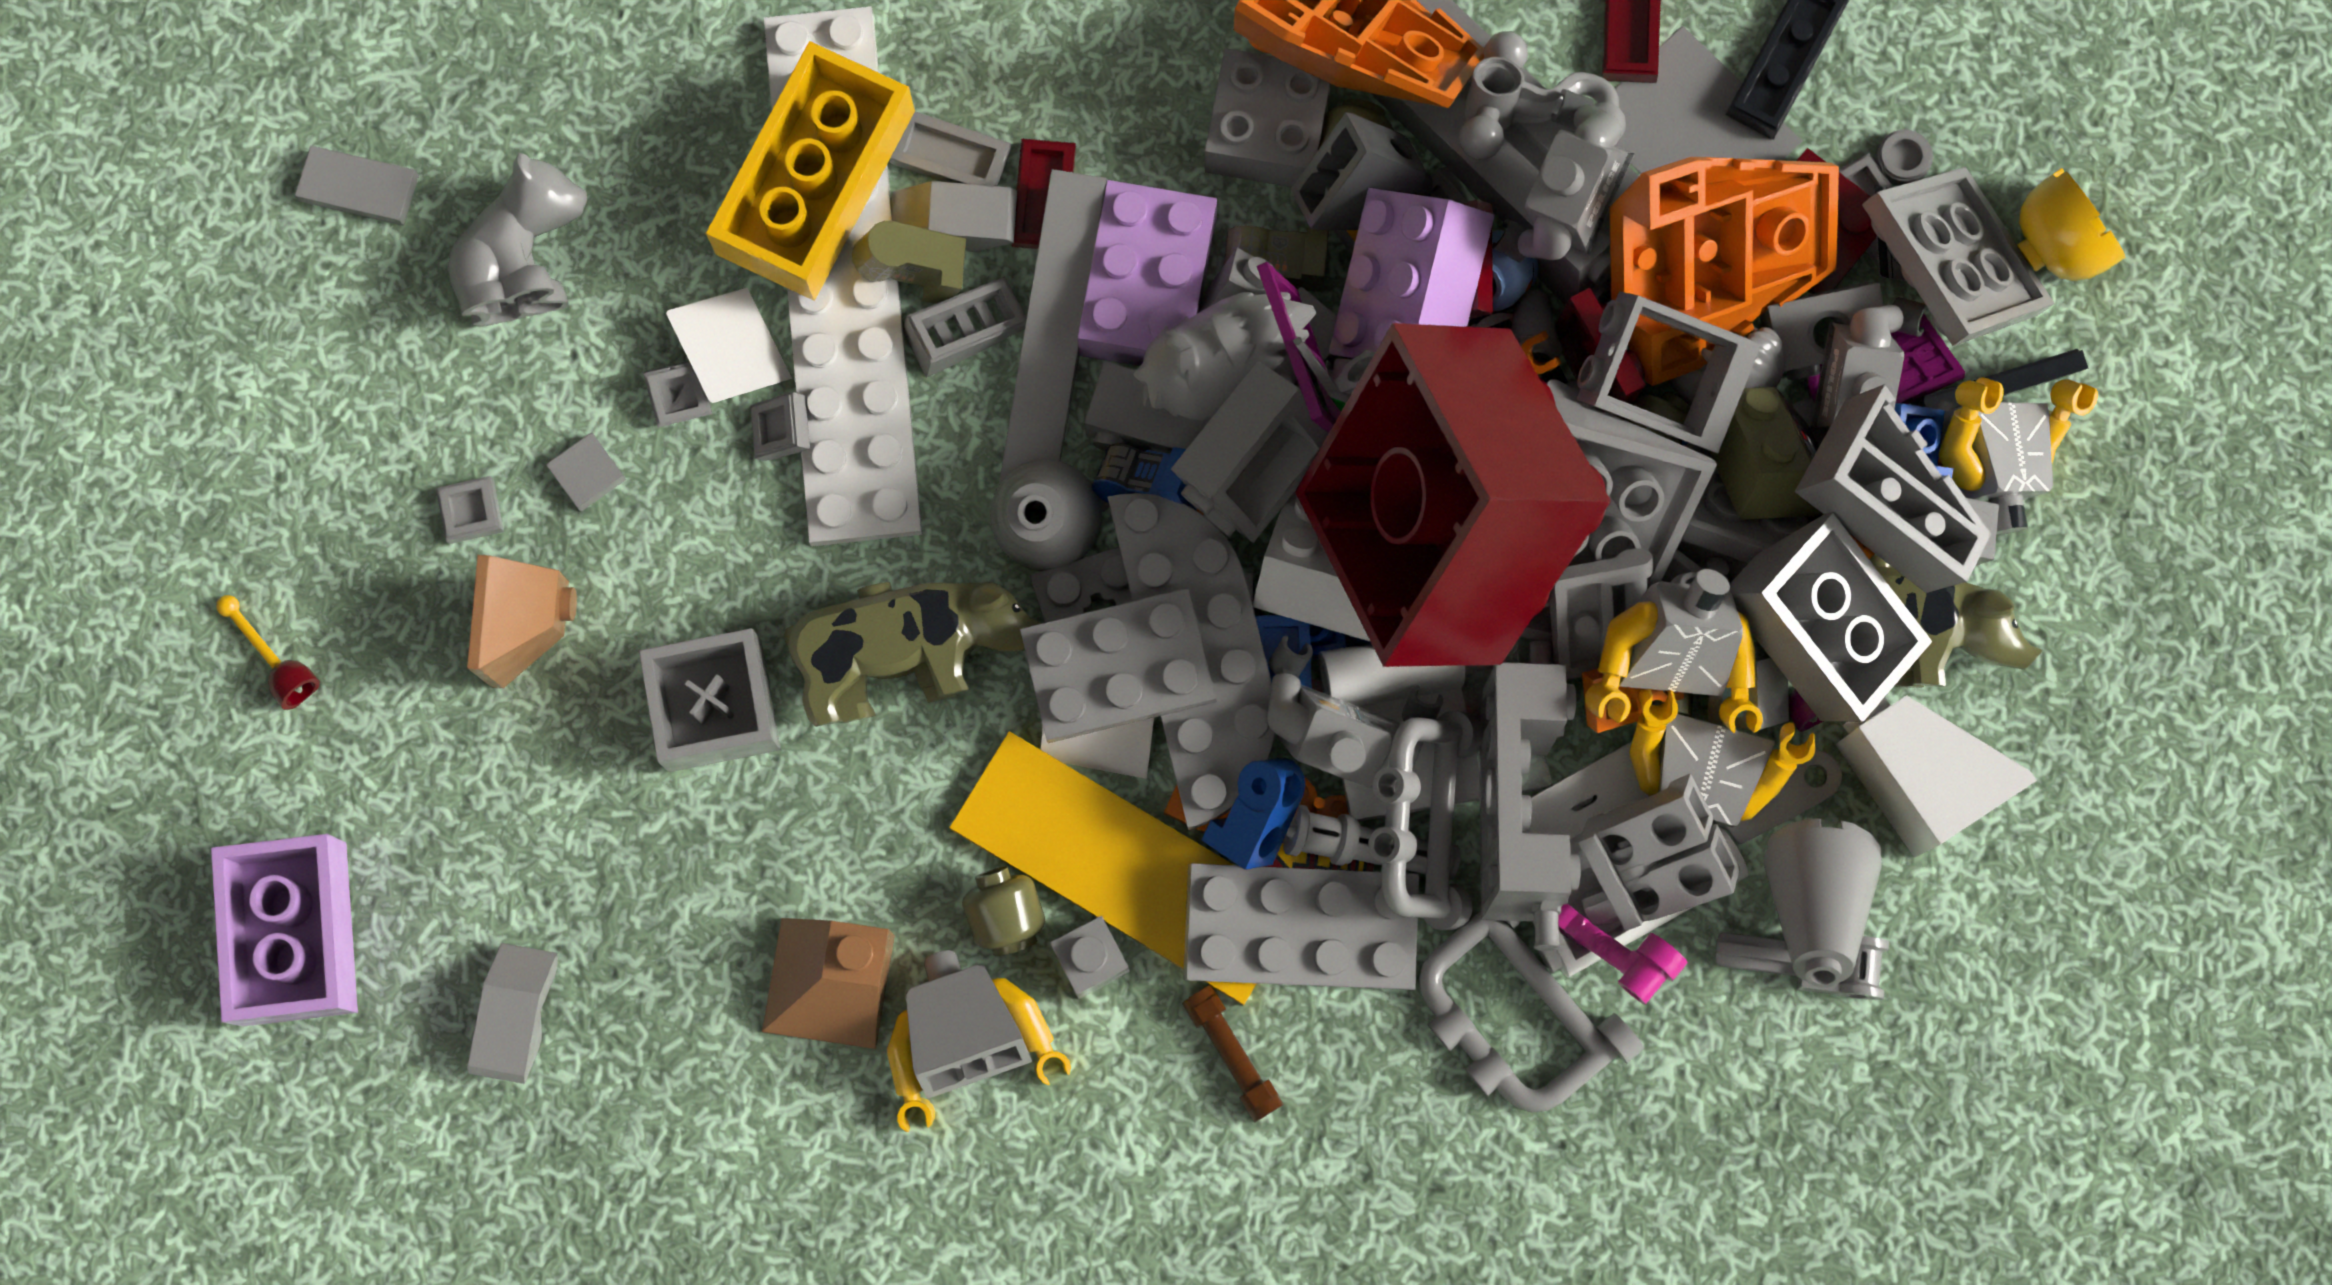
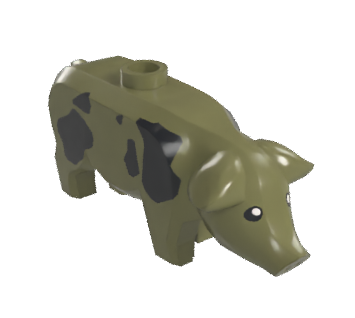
[1869,555,2042,688]
[784,582,1043,727]

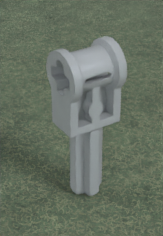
[1715,932,1889,1000]

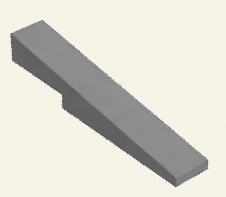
[999,169,1107,512]

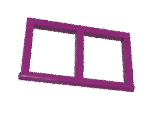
[1256,261,1341,434]

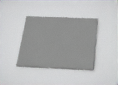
[1615,26,1803,174]

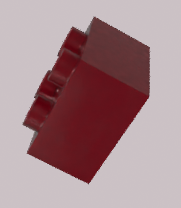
[1295,323,1611,667]

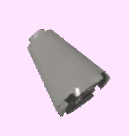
[990,459,1102,571]
[1763,819,1882,988]

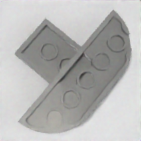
[1020,493,1276,830]

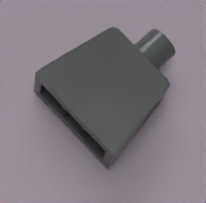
[1290,112,1433,230]

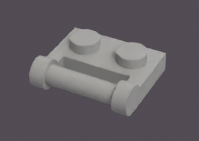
[1549,548,1653,680]

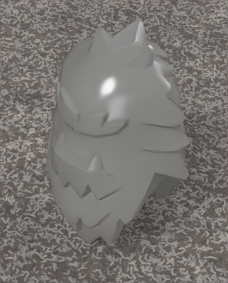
[1133,292,1316,420]

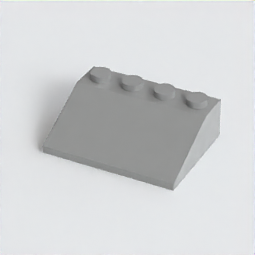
[1520,395,1717,643]

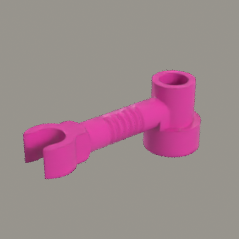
[1558,904,1688,1005]

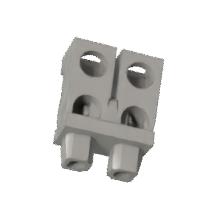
[1570,773,1740,931]

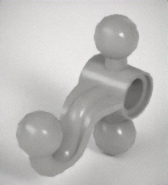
[1459,31,1626,160]

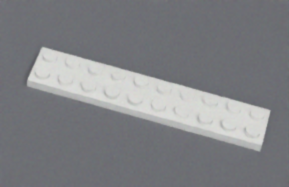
[764,6,922,546]

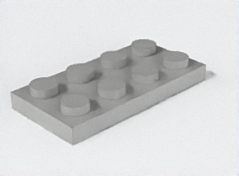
[1183,863,1419,990]

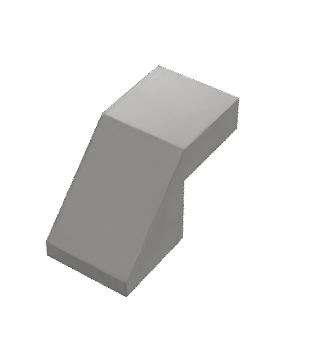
[891,181,1017,252]
[467,943,558,1084]

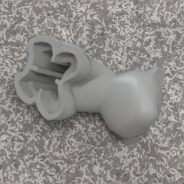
[448,153,587,326]

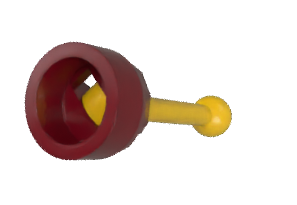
[216,595,320,710]

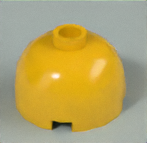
[2017,168,2126,281]

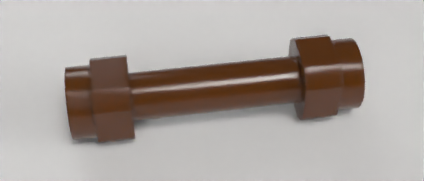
[1182,985,1284,1123]

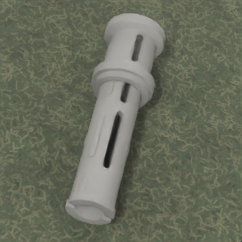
[1283,804,1460,881]

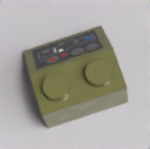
[1709,387,1824,520]

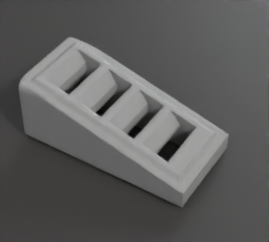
[903,277,1027,377]

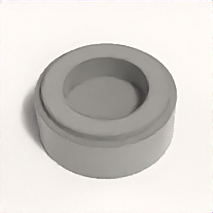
[1875,129,1933,186]

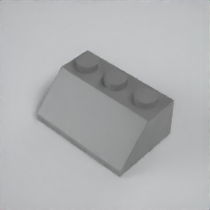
[1729,513,1932,722]

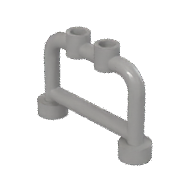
[1368,711,1483,930]
[1419,911,1645,1113]

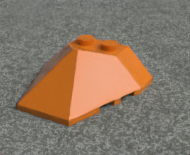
[1233,0,1485,108]
[1609,156,1839,386]

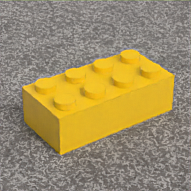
[706,41,915,301]

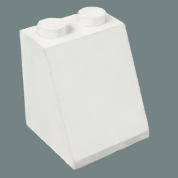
[1835,695,2037,858]

